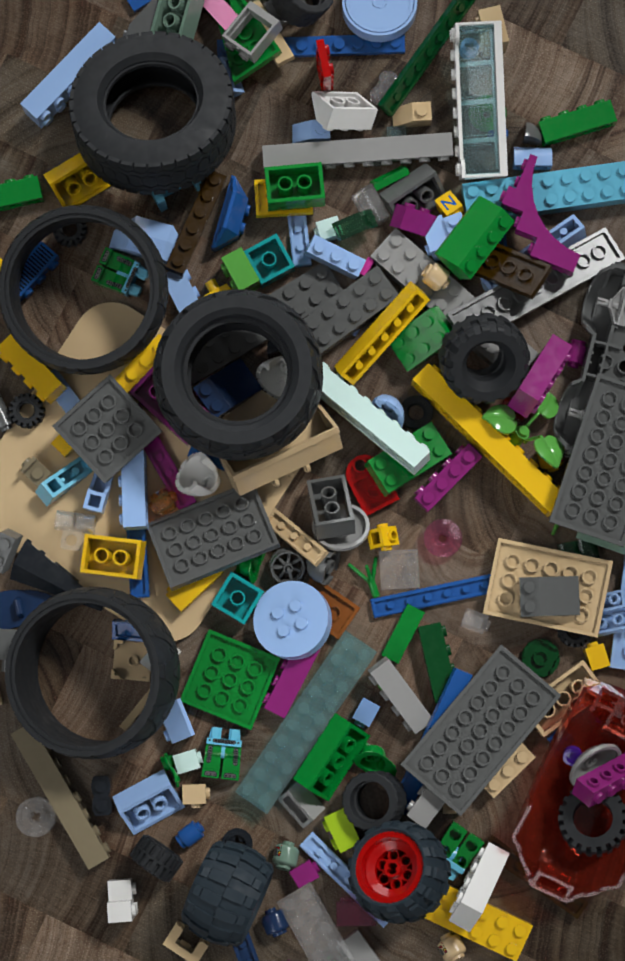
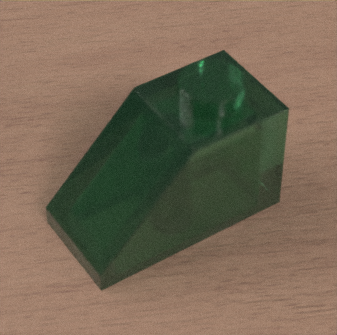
[332,209,378,241]

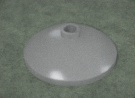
[312,504,370,551]
[569,743,622,786]

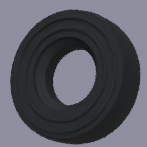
[401,395,433,430]

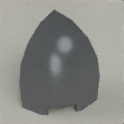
[522,122,542,146]

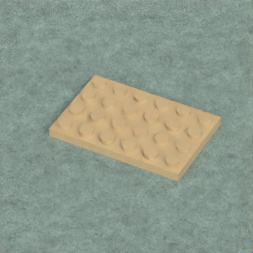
[483,538,613,638]

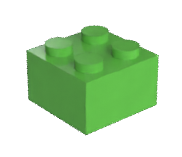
[220,247,261,291]

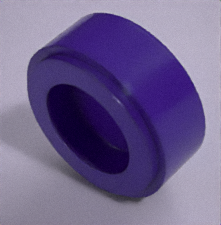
[563,746,582,766]

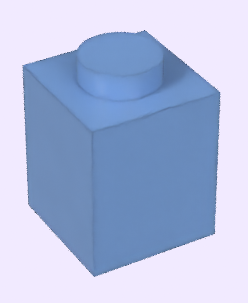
[352,697,380,728]

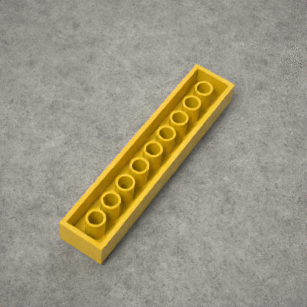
[411,363,560,518]

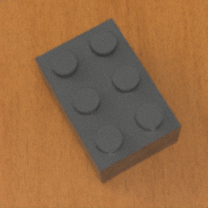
[307,474,356,540]

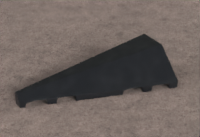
[10,539,104,611]

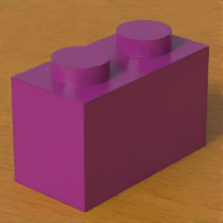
[390,202,437,237]

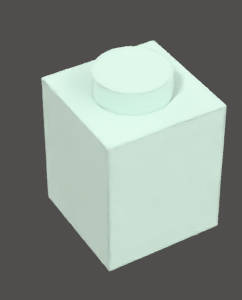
[313,216,343,241]
[173,748,203,774]

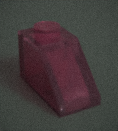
[336,897,376,927]

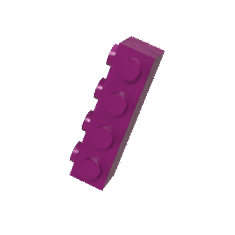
[414,444,482,513]
[572,753,625,807]

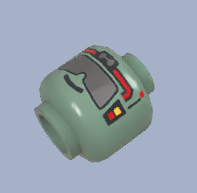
[272,841,300,871]

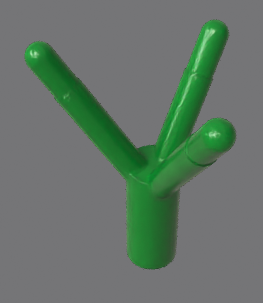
[348,556,380,598]

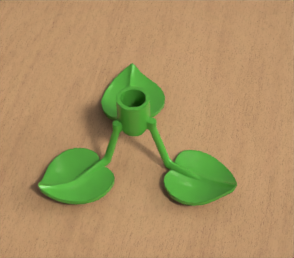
[482,392,564,469]

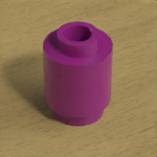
[567,339,587,369]

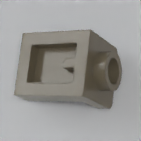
[21,456,52,487]

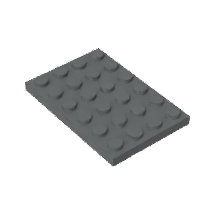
[148,488,280,591]

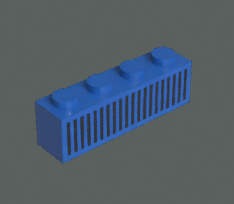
[20,241,60,302]

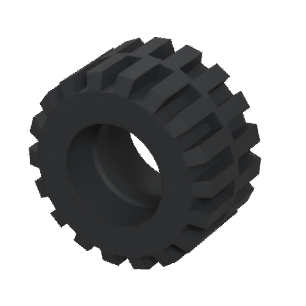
[130,834,183,882]

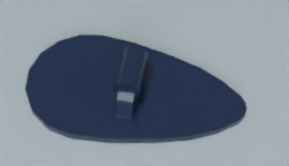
[0,590,53,629]

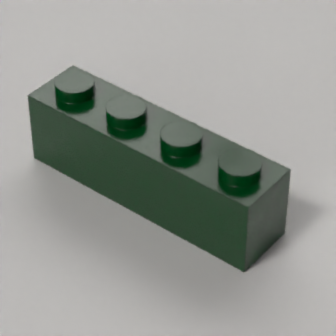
[417,622,455,703]

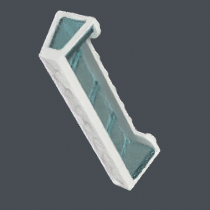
[449,20,508,180]

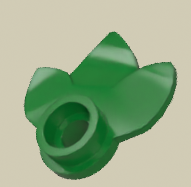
[160,752,180,788]

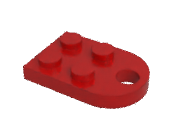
[346,455,400,516]

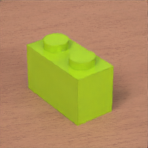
[322,807,360,853]

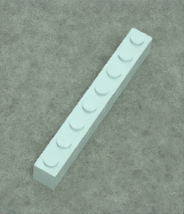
[321,362,430,475]

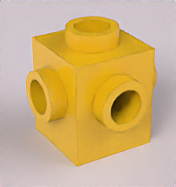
[368,523,399,552]

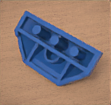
[211,175,251,252]

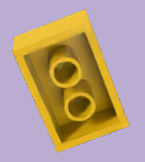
[80,534,146,580]

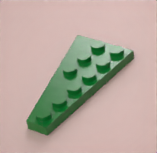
[218,0,282,85]

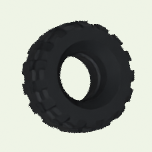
[438,313,530,404]

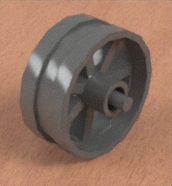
[269,547,305,583]

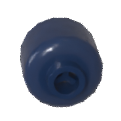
[261,907,290,938]

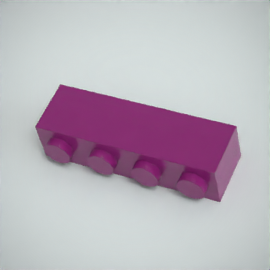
[263,649,320,719]

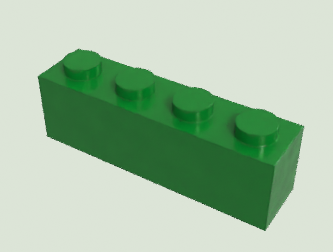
[536,99,617,147]
[0,174,45,212]

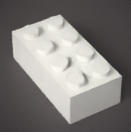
[449,842,510,932]

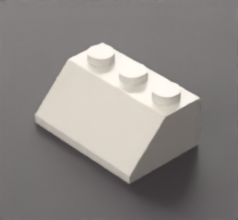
[311,91,378,131]

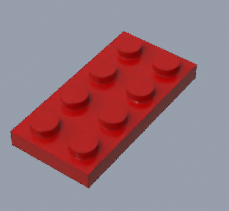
[316,39,334,91]

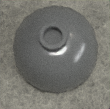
[305,546,341,586]

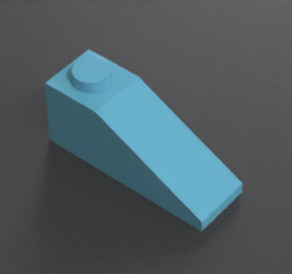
[35,457,93,506]

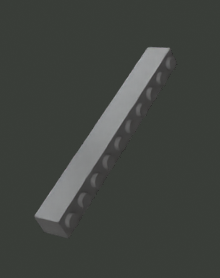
[262,132,453,169]

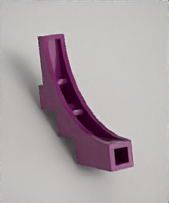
[499,154,580,277]

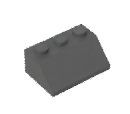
[379,163,446,231]

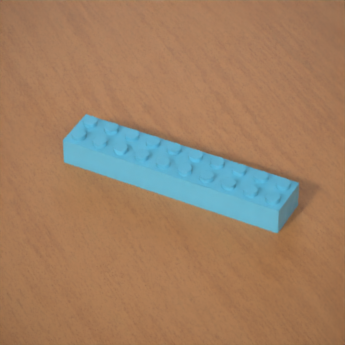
[461,161,625,219]

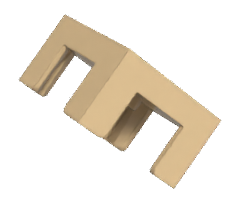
[111,640,151,682]
[163,920,210,961]

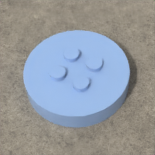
[342,0,417,42]
[253,581,332,660]

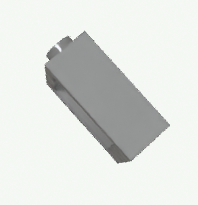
[222,1,283,63]

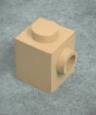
[182,783,210,808]

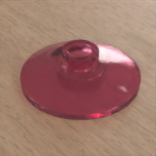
[424,519,462,557]

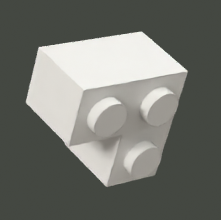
[107,878,138,923]

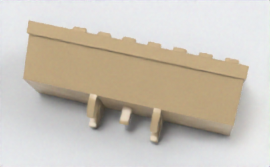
[219,403,343,496]

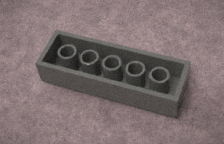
[303,266,398,357]

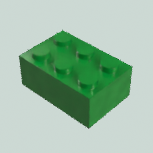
[264,162,325,211]
[390,306,453,372]

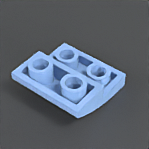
[598,589,625,637]

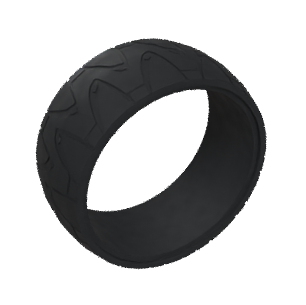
[0,205,169,375]
[5,587,180,759]

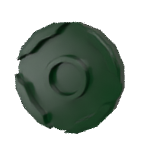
[521,639,560,677]

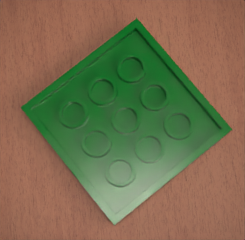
[180,629,280,730]

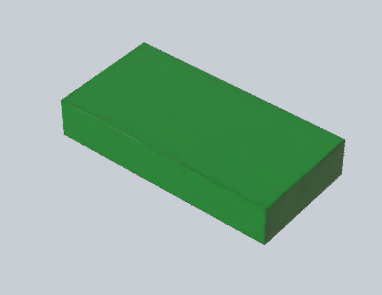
[370,165,410,191]

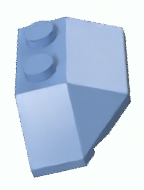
[109,216,179,264]

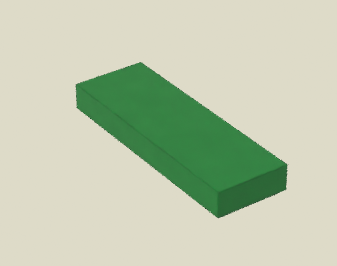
[381,603,425,664]

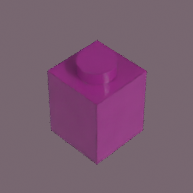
[289,858,321,889]

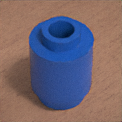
[175,821,205,849]

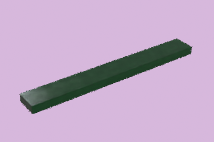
[378,0,476,117]

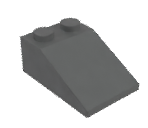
[519,576,580,617]

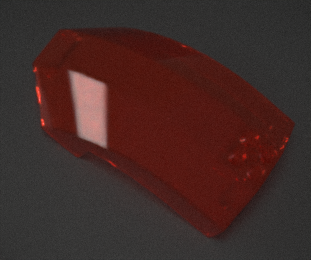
[511,677,625,903]

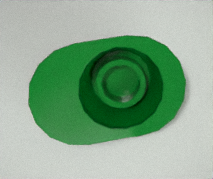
[236,553,266,583]
[354,743,397,777]

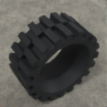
[558,789,625,857]

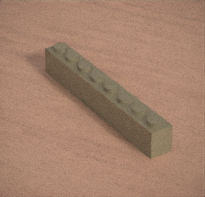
[11,727,111,870]

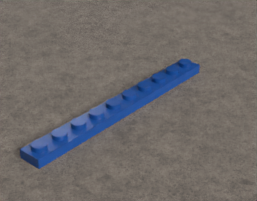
[217,33,405,58]

